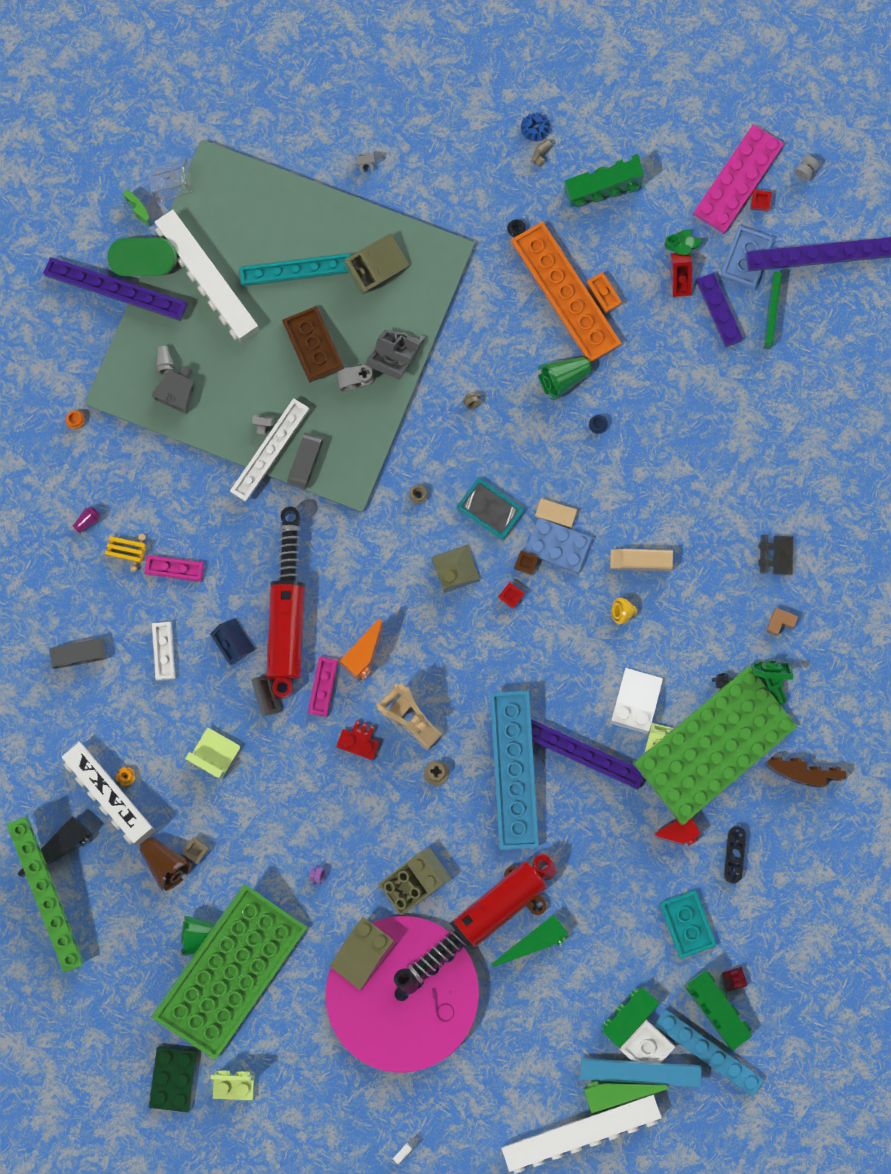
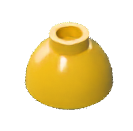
[611,598,637,624]

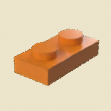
[586,272,622,314]

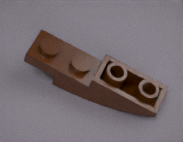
[765,757,846,788]

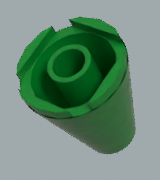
[538,357,592,400]
[181,916,215,956]

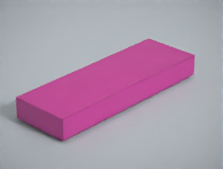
[144,555,204,582]
[308,657,338,717]

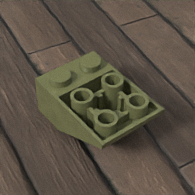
[342,233,410,294]
[379,847,452,916]

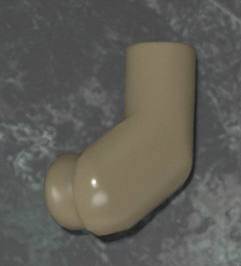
[532,140,552,167]

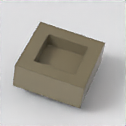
[182,837,209,865]

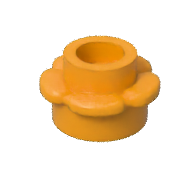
[116,767,135,786]

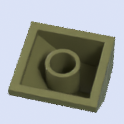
[431,545,480,593]

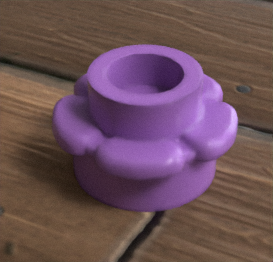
[309,865,326,885]

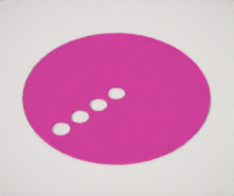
[325,916,479,1073]

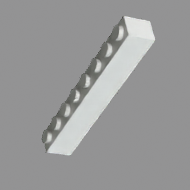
[155,210,260,344]
[501,1094,661,1174]

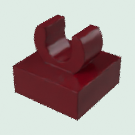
[722,967,748,992]

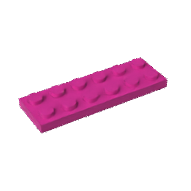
[693,125,784,234]

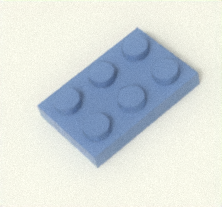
[525,518,592,574]

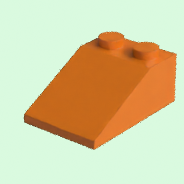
[340,618,384,682]

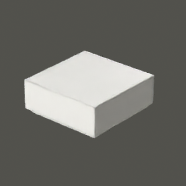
[393,1143,412,1164]

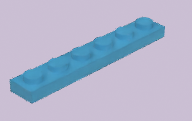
[654,1009,764,1097]

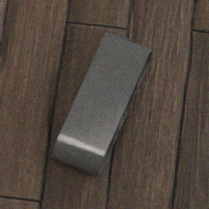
[287,433,323,490]
[49,639,107,669]

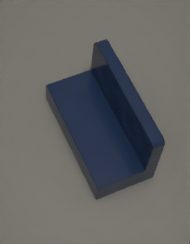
[210,619,255,665]

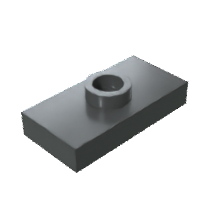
[252,676,280,716]

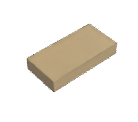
[535,499,577,529]

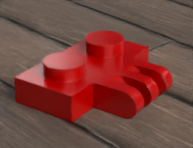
[336,720,379,761]

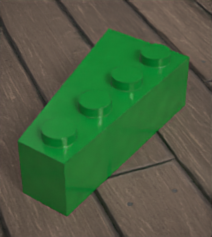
[564,154,644,207]
[683,970,752,1051]

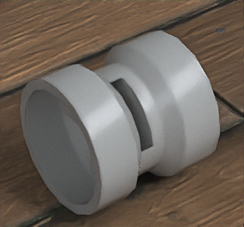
[794,155,820,181]

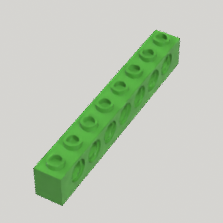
[6,815,84,973]

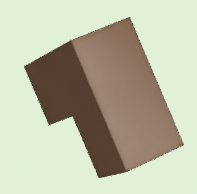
[766,608,798,636]

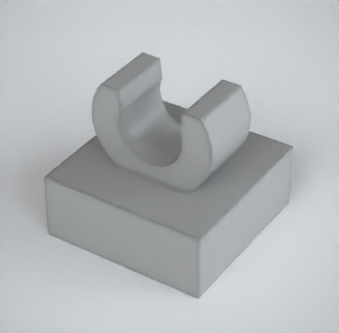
[355,152,375,172]
[252,415,274,435]

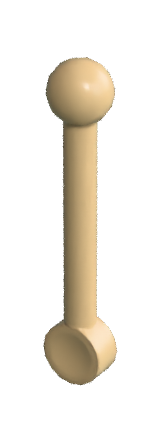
[130,534,146,572]

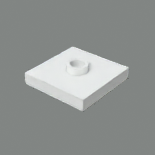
[619,1019,675,1063]

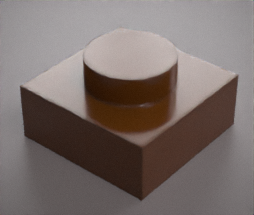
[514,550,539,576]

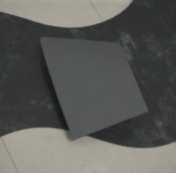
[365,330,425,380]

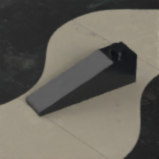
[17,816,92,878]

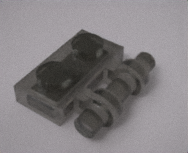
[758,535,793,576]

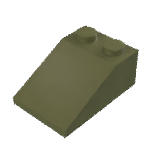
[330,917,397,991]

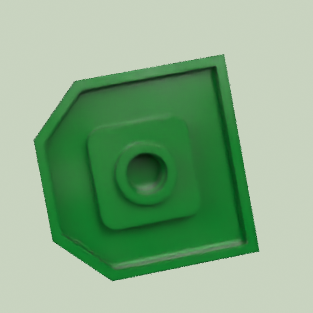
[751,660,793,705]

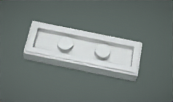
[152,622,176,681]

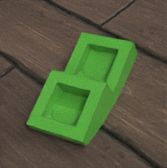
[122,189,152,227]

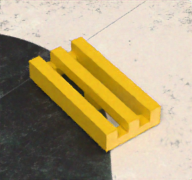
[105,536,147,564]

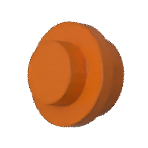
[66,410,85,429]

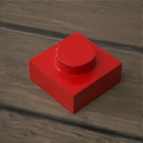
[750,189,772,212]
[498,582,525,609]

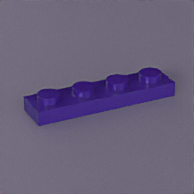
[696,272,743,348]

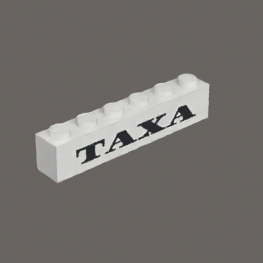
[62,742,156,846]

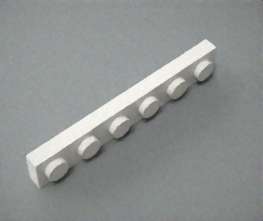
[230,398,310,503]

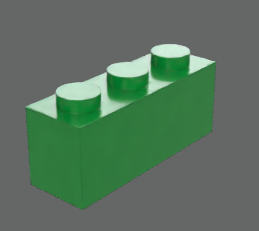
[601,987,660,1048]

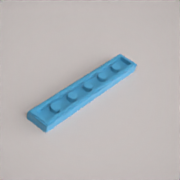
[580,1058,701,1087]

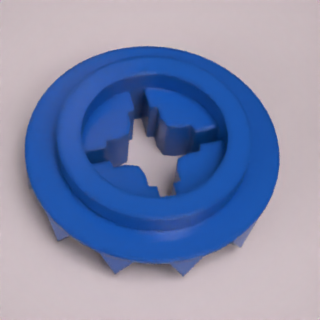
[521,112,550,142]

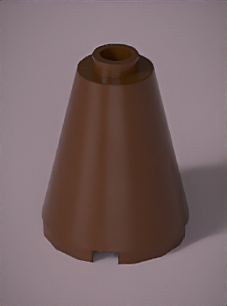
[139,837,192,891]

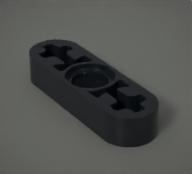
[723,826,746,884]

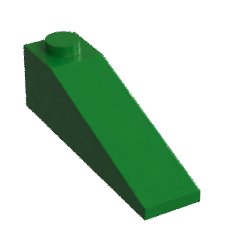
[491,914,568,967]

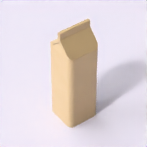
[610,549,673,572]

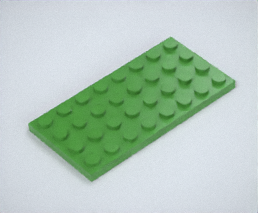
[633,666,797,825]
[151,884,307,1060]

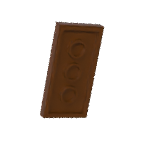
[282,306,344,383]

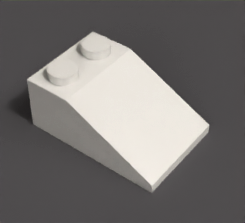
[610,668,663,734]

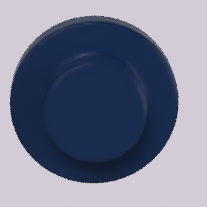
[589,415,608,434]

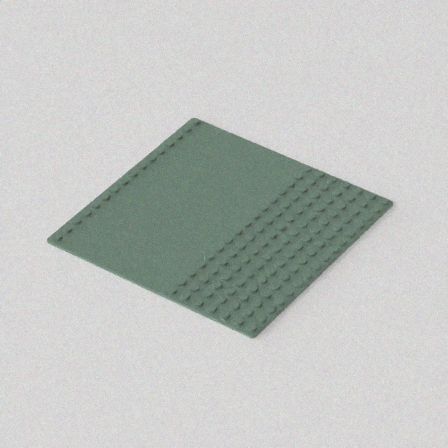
[85,140,474,512]

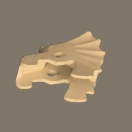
[375,682,442,751]

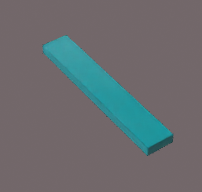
[239,253,351,287]

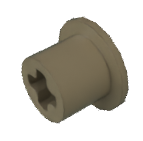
[424,761,449,786]

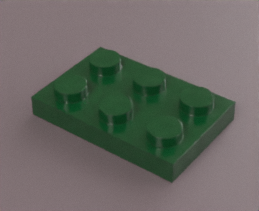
[149,1047,197,1112]

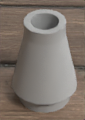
[156,346,174,375]

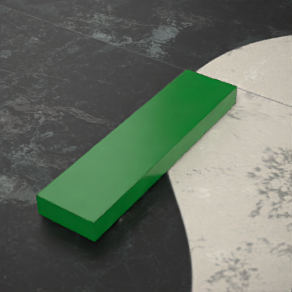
[763,271,782,349]

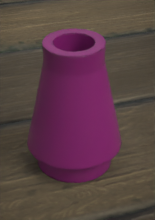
[72,506,101,533]

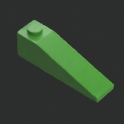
[583,1081,668,1113]

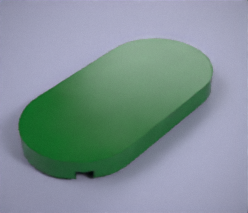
[107,238,177,276]

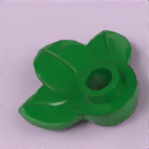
[664,229,702,255]

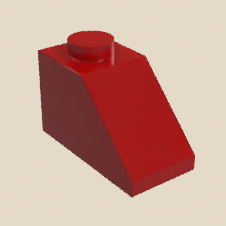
[670,253,692,297]
[654,818,701,846]

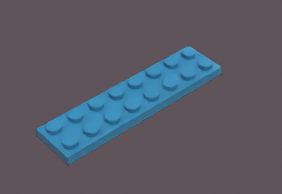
[490,691,539,850]

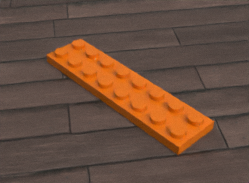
[511,221,622,363]

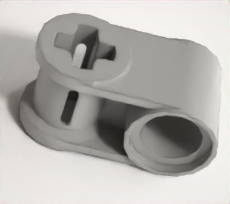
[336,365,374,391]

